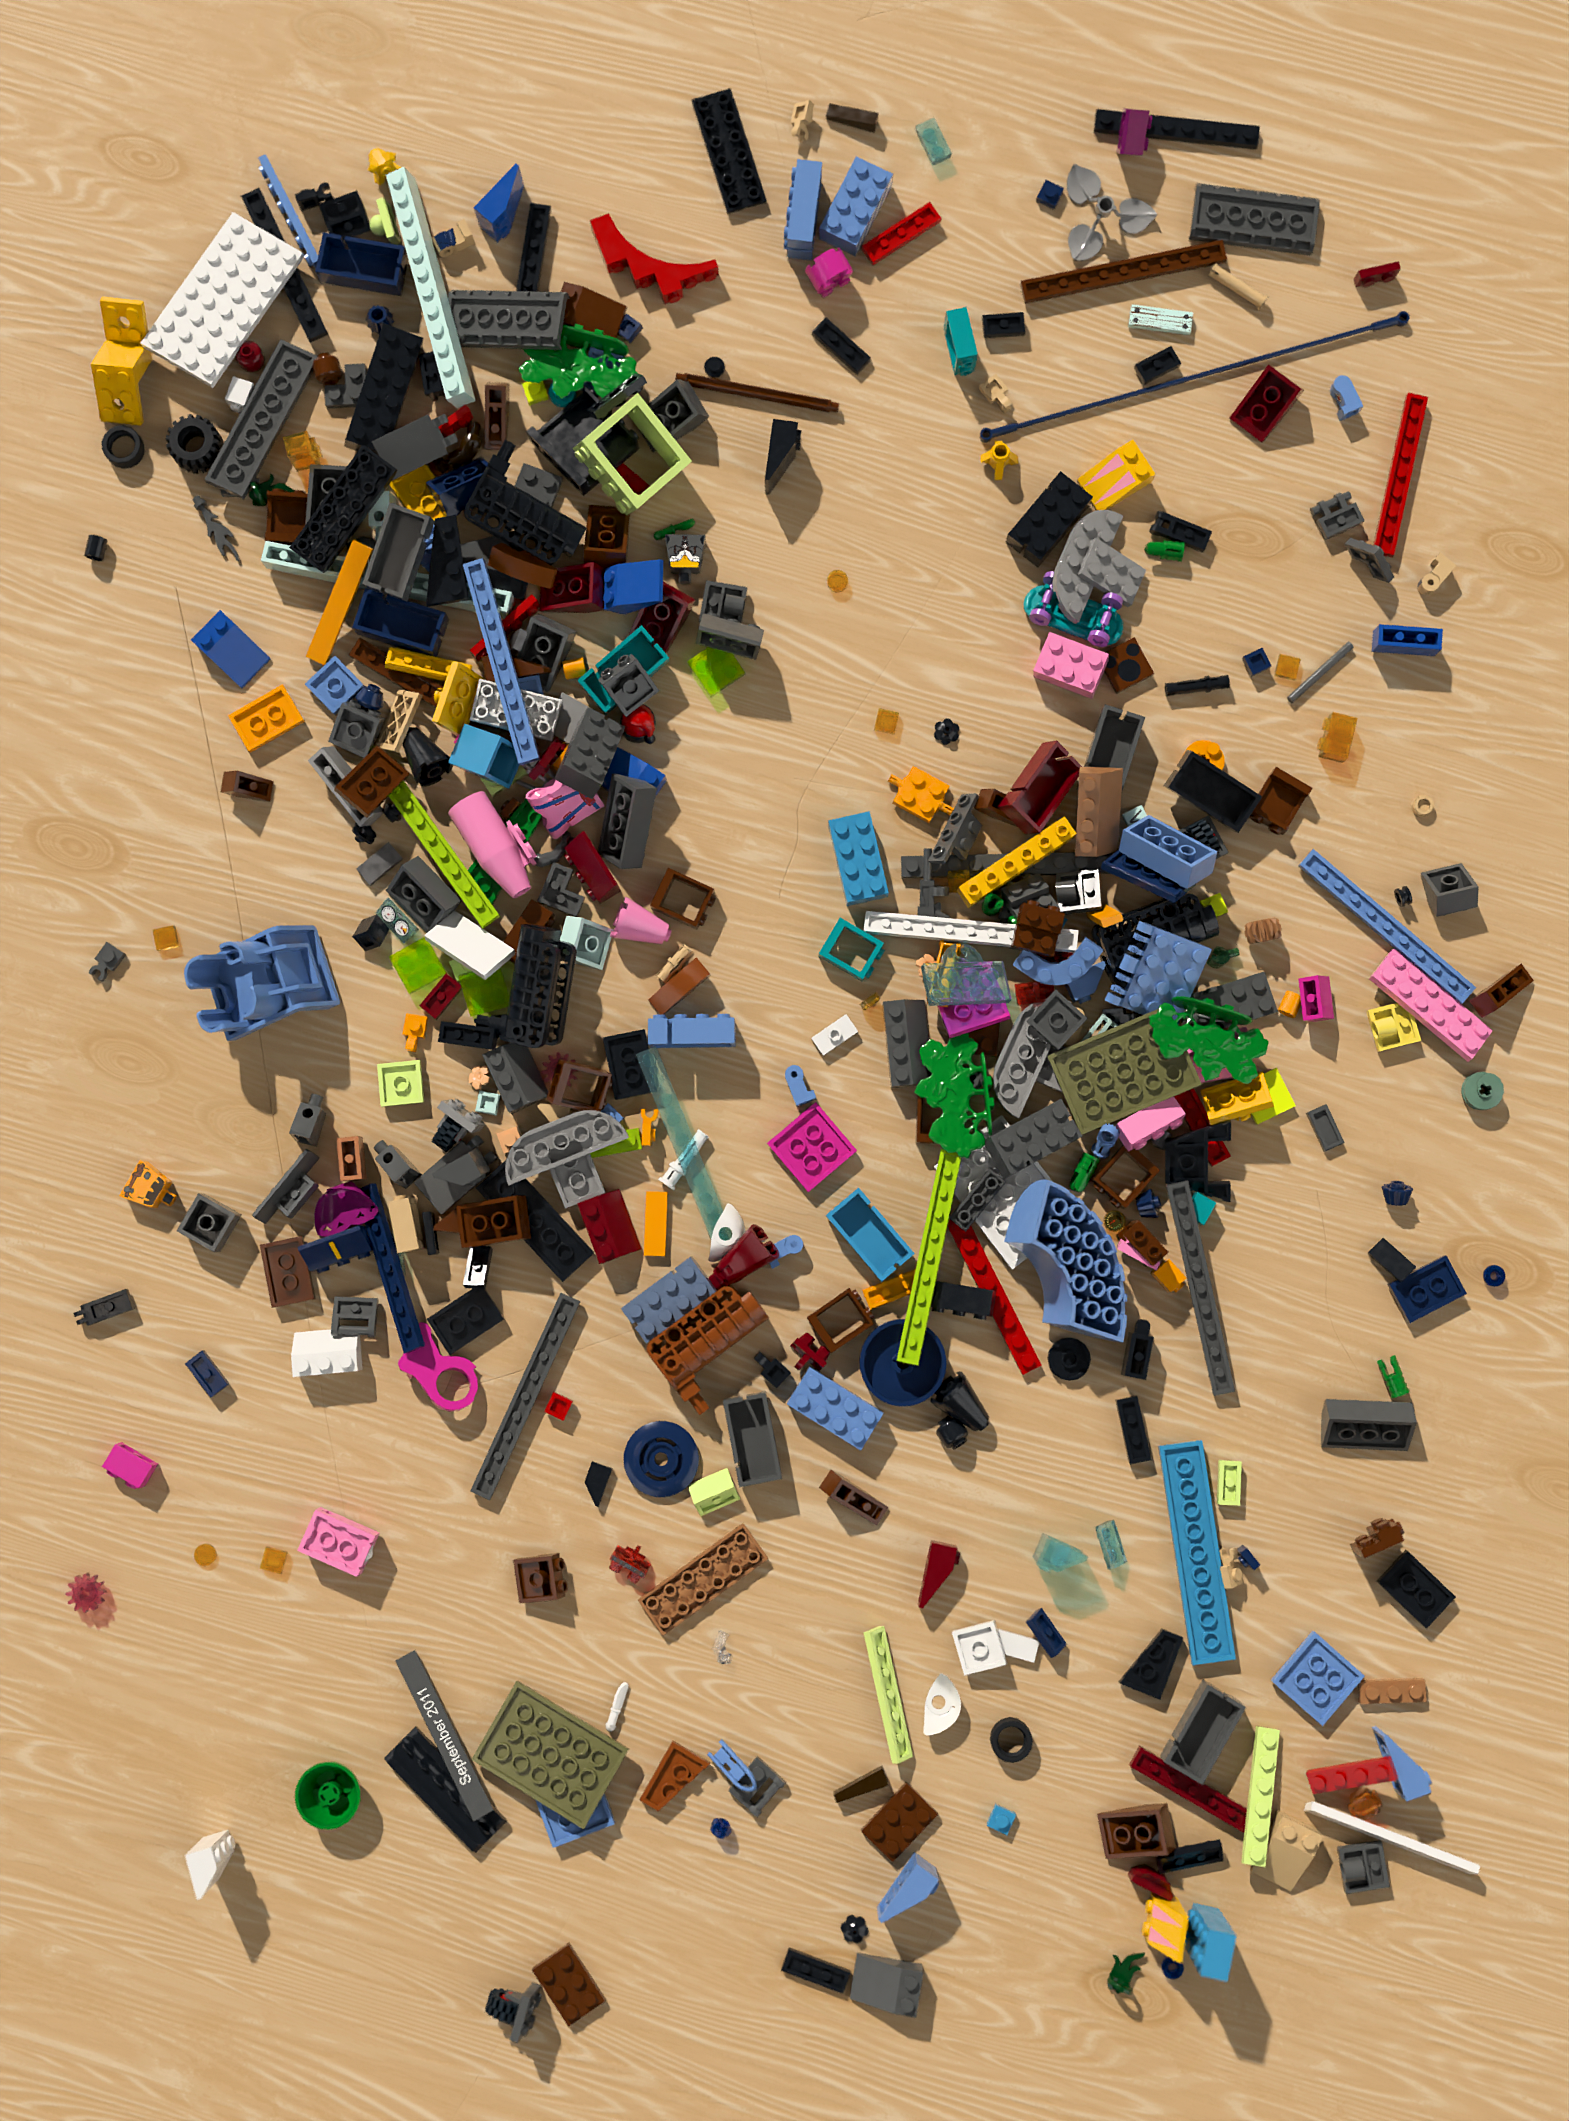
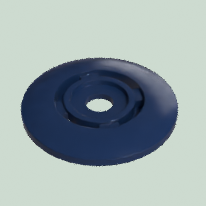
[623,1421,699,1497]

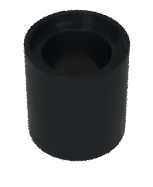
[84,535,108,561]

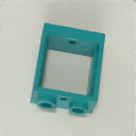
[943,307,978,376]
[818,918,885,982]

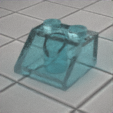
[1033,1533,1088,1573]

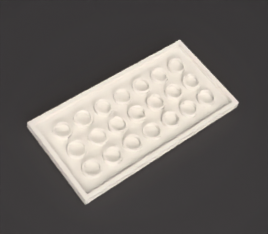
[141,212,304,388]

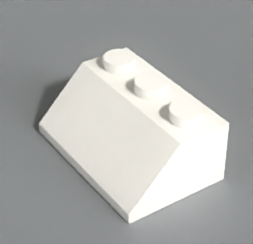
[291,1329,363,1377]
[185,1830,235,1899]

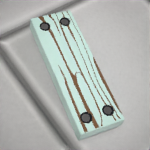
[1128,305,1193,335]

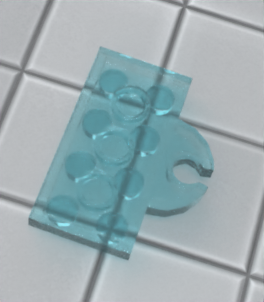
[921,943,1012,1006]

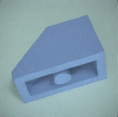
[1065,961,1106,1004]

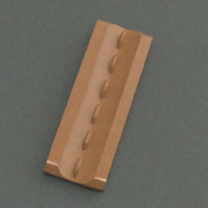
[638,1523,769,1636]

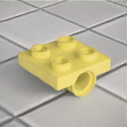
[1366,1003,1421,1052]

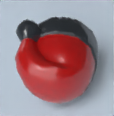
[620,704,656,744]

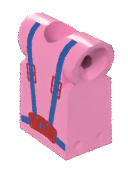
[525,778,604,839]

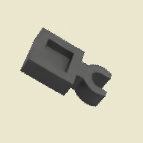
[89,942,126,982]

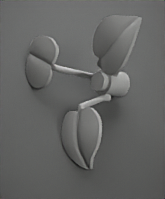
[1067,164,1157,261]

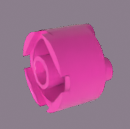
[805,247,853,297]

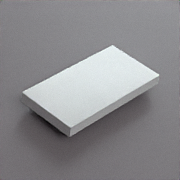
[470,679,562,741]
[424,910,515,980]

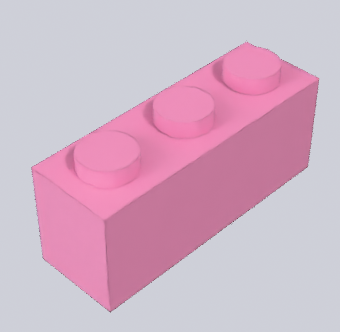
[1116,1096,1185,1152]

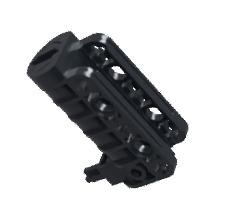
[464,440,587,565]
[1091,893,1219,997]
[474,924,577,1048]

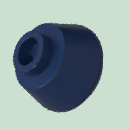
[356,684,384,710]

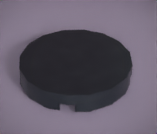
[1047,1337,1091,1381]

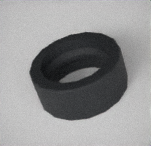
[102,425,145,469]
[990,1717,1033,1763]

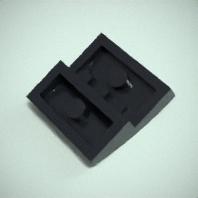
[319,190,371,240]

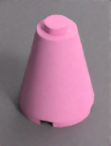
[610,897,672,944]

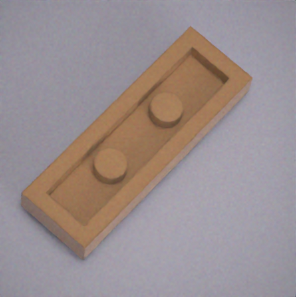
[1358,1678,1426,1704]

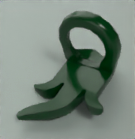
[249,474,295,506]
[1107,1952,1145,1995]

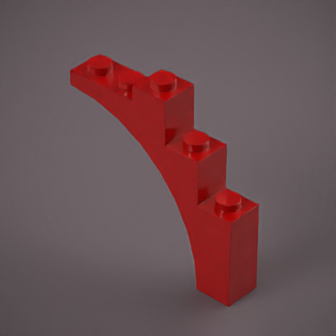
[590,213,719,304]

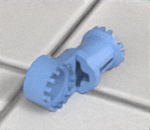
[1091,1123,1120,1159]

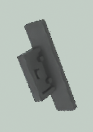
[928,793,982,864]
[252,1149,319,1224]

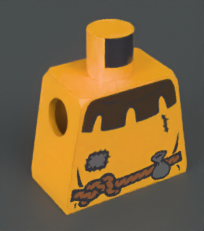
[119,1160,177,1208]

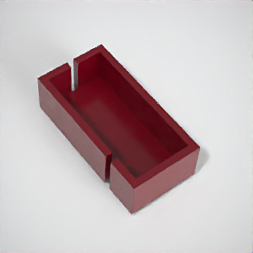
[998,740,1082,835]

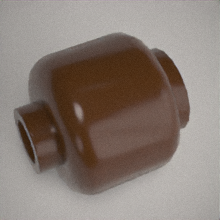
[312,352,342,386]

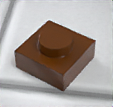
[500,797,521,821]

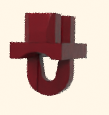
[790,1332,831,1371]

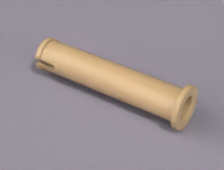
[1208,264,1269,310]

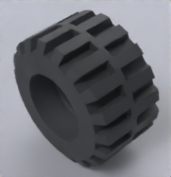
[166,414,223,474]

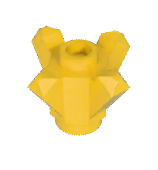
[367,148,401,185]
[981,441,1018,481]

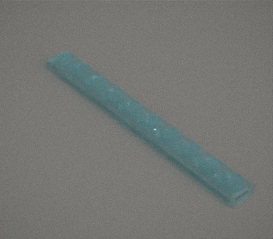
[635,1046,732,1241]

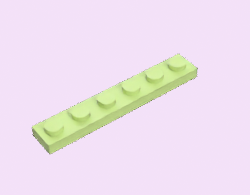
[863,1626,913,1764]
[1241,1726,1280,1867]

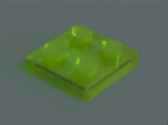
[687,647,745,697]
[389,937,447,994]
[458,967,510,1017]

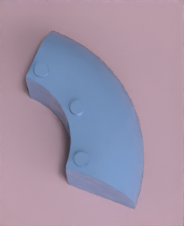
[1004,1180,1127,1343]

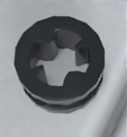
[1394,886,1412,907]

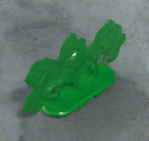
[519,324,638,399]
[1149,996,1269,1084]
[914,1033,994,1159]

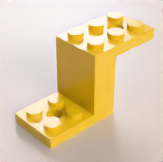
[91,297,152,426]

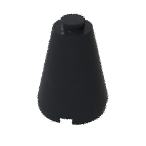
[402,727,453,786]
[930,1371,989,1431]

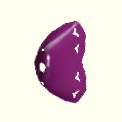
[314,1181,379,1237]

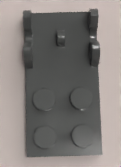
[1190,972,1278,1029]

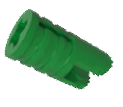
[1144,540,1185,562]
[981,893,1004,916]
[1069,1152,1100,1192]
[1377,1355,1410,1398]

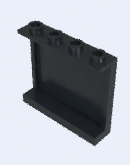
[526,385,640,496]

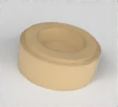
[1411,795,1434,817]

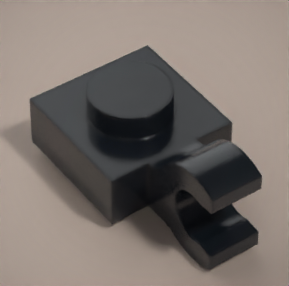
[295,182,334,211]
[1102,1007,1142,1031]
[754,1351,791,1389]

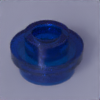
[1483,1265,1505,1287]
[710,1818,731,1839]
[1161,1957,1184,1979]

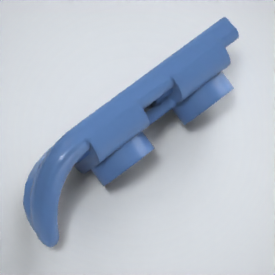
[707,1739,757,1792]

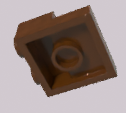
[1011,900,1065,957]
[1350,1518,1404,1558]
[513,1553,568,1604]

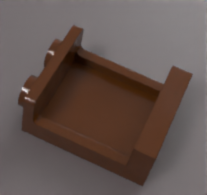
[265,489,308,546]
[1250,767,1313,835]
[1116,1220,1169,1267]

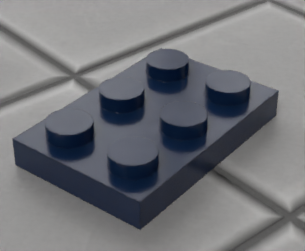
[1387,1255,1467,1323]

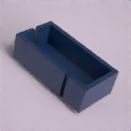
[315,232,409,296]
[352,588,449,657]

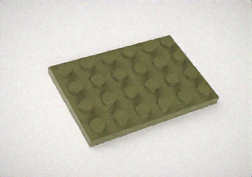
[1047,1009,1202,1135]
[471,1681,629,1829]

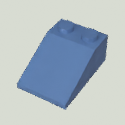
[1372,1726,1432,1801]
[877,1852,939,1923]

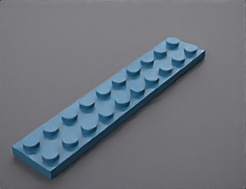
[1158,1440,1236,1665]

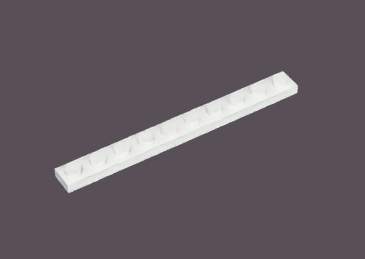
[864,911,1079,953]

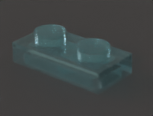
[915,118,952,165]
[1095,1520,1127,1569]

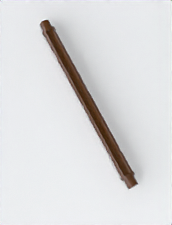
[675,373,839,413]

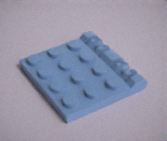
[1105,921,1212,1024]

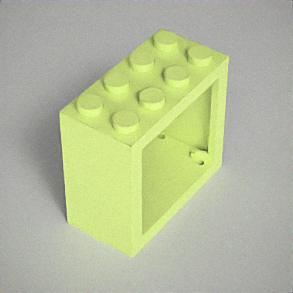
[572,393,692,515]

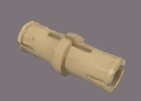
[656,944,694,984]

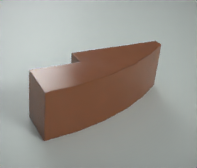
[488,542,558,589]
[648,957,711,1015]

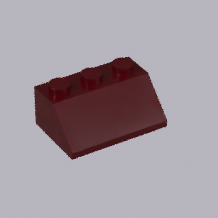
[564,831,621,904]
[577,1189,641,1264]

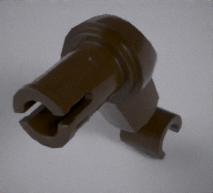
[433,421,482,473]

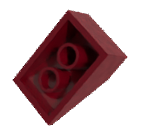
[1229,364,1304,443]
[539,562,605,613]
[627,581,696,654]

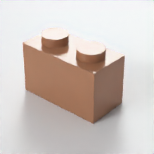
[337,1136,367,1182]

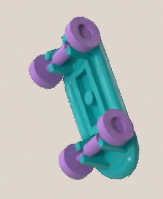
[1023,571,1124,647]

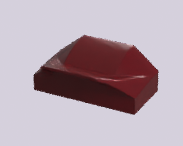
[1128,1864,1174,1902]

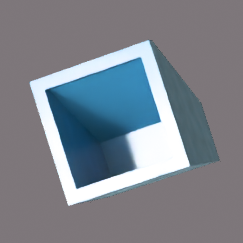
[448,723,519,789]

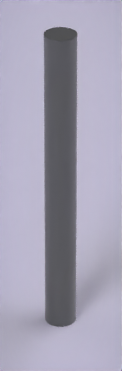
[1287,642,1354,703]

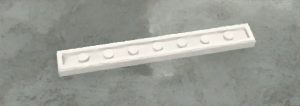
[1304,1802,1480,1874]

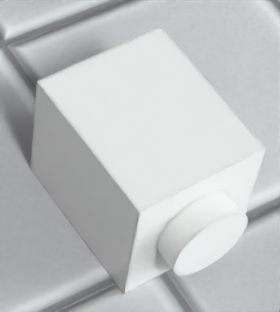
[225,376,255,413]

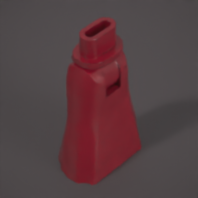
[709,1224,779,1290]

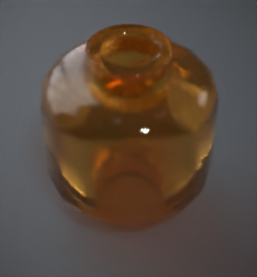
[1347,1787,1383,1821]

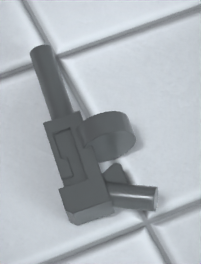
[917,848,950,918]

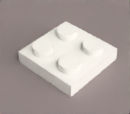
[952,1620,1007,1675]

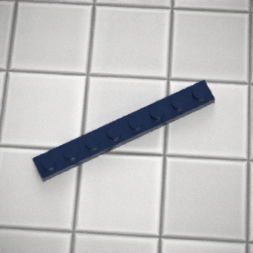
[360,1183,425,1354]

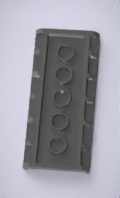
[1189,183,1320,256]
[448,290,570,350]

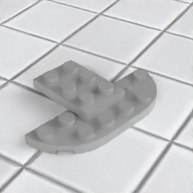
[1053,510,1146,624]
[993,999,1071,1119]
[505,1110,629,1208]

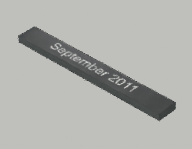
[395,1650,493,1821]

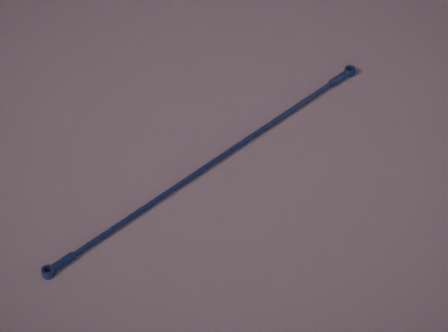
[980,311,1410,443]

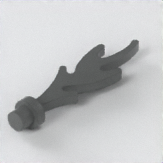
[192,495,240,562]

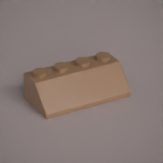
[1075,767,1123,857]

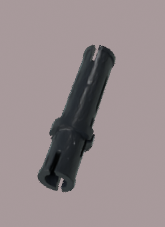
[1164,675,1230,697]

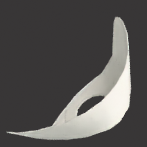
[708,1203,746,1262]
[924,1674,961,1735]

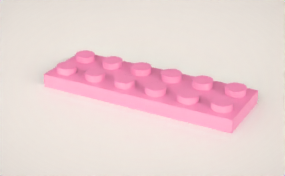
[1369,948,1493,1062]

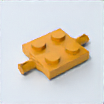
[888,766,954,823]

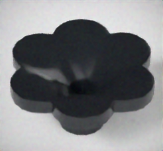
[934,718,959,745]
[352,823,377,844]
[841,1915,868,1943]

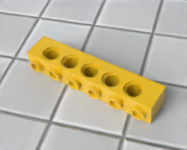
[957,816,1077,908]

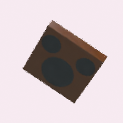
[1104,637,1154,694]

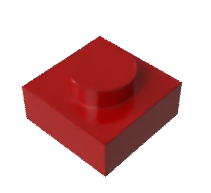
[544,1392,573,1421]

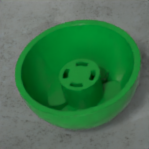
[295,1762,361,1830]

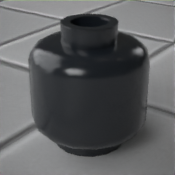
[936,1416,968,1450]

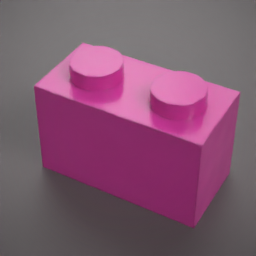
[1298,975,1334,1022]
[102,1442,158,1489]

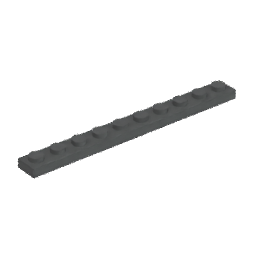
[901,852,1112,878]
[1166,1181,1235,1396]
[470,1293,581,1500]

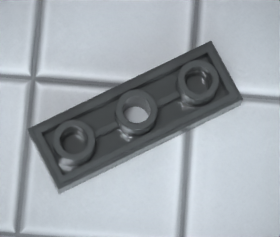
[949,1168,1006,1232]

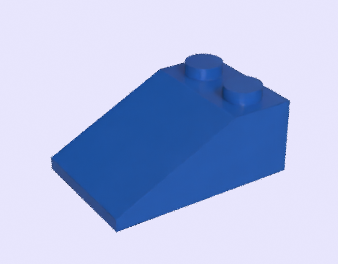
[474,163,524,243]
[603,559,663,615]
[191,610,271,688]
[601,747,667,796]

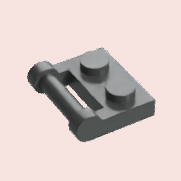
[331,1297,379,1338]
[728,1756,786,1817]

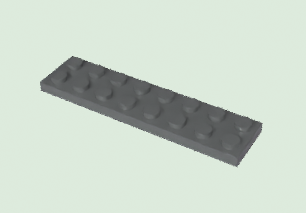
[205,339,318,500]

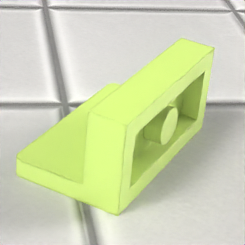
[688,1468,740,1516]

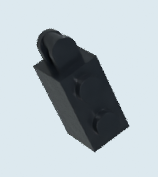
[1121,1319,1154,1380]

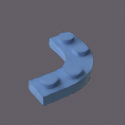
[1013,937,1103,985]

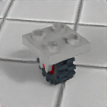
[432,1098,486,1152]

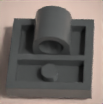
[699,580,748,624]
[1056,868,1102,915]
[1337,1840,1390,1894]

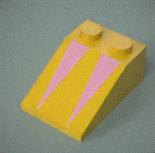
[1077,440,1155,511]
[1142,1893,1189,1963]

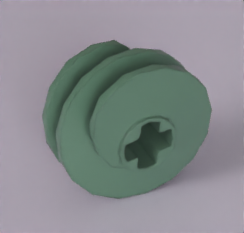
[1461,1072,1504,1110]

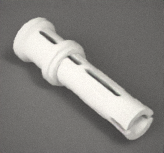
[658,1129,709,1191]

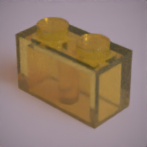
[283,431,322,472]
[1317,712,1358,763]

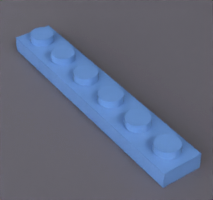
[258,154,318,269]

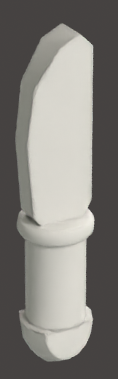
[606,1682,629,1732]

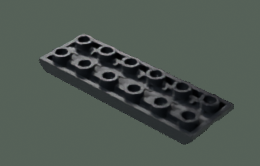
[691,88,767,214]
[289,445,397,573]
[385,1726,507,1853]

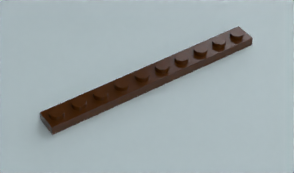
[1020,240,1227,304]
[349,637,539,747]

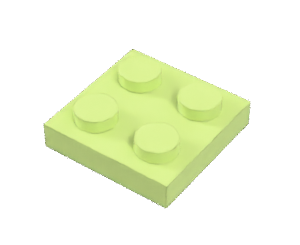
[377,1060,425,1107]

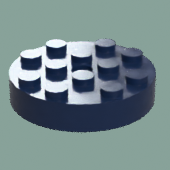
[859,1319,946,1407]

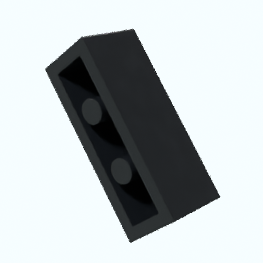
[931,1281,997,1320]

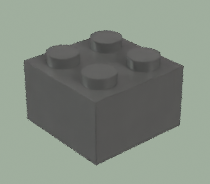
[177,1193,242,1252]

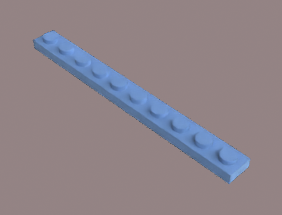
[463,558,540,765]
[1298,849,1476,1004]

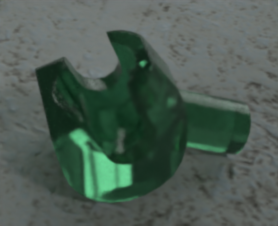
[1207,946,1239,969]

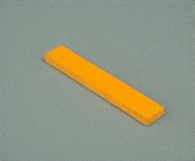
[306,540,374,665]

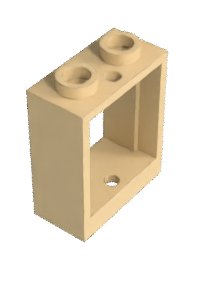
[388,1194,426,1253]

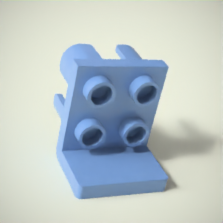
[184,925,340,1041]

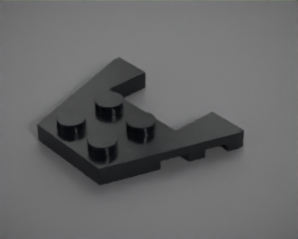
[1165,1120,1231,1202]

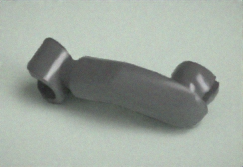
[534,831,574,868]

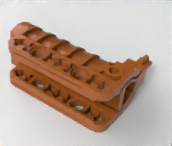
[647,1286,769,1415]

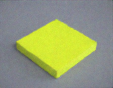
[1251,1068,1296,1125]

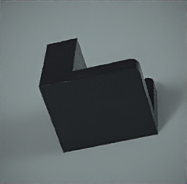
[352,914,389,952]

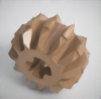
[1244,918,1282,944]

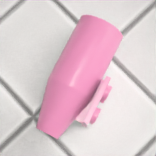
[448,791,537,898]

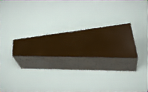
[826,103,879,133]
[833,1765,888,1803]

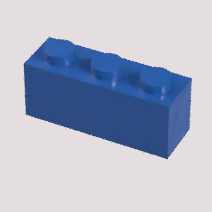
[1372,624,1443,656]

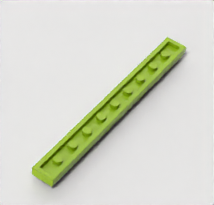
[389,781,501,929]
[897,1149,962,1366]

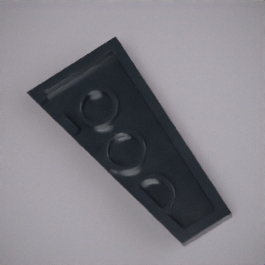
[426,515,469,607]

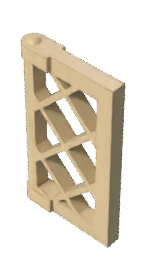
[374,689,423,753]

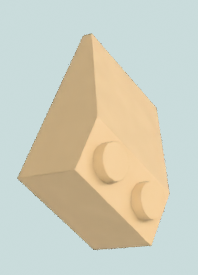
[1250,1810,1323,1891]

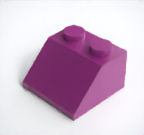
[1117,108,1152,156]

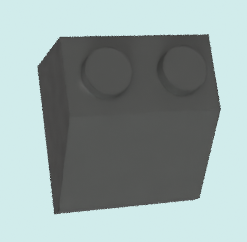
[1421,863,1479,917]
[431,1147,490,1186]

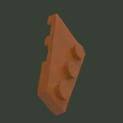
[639,1740,710,1811]

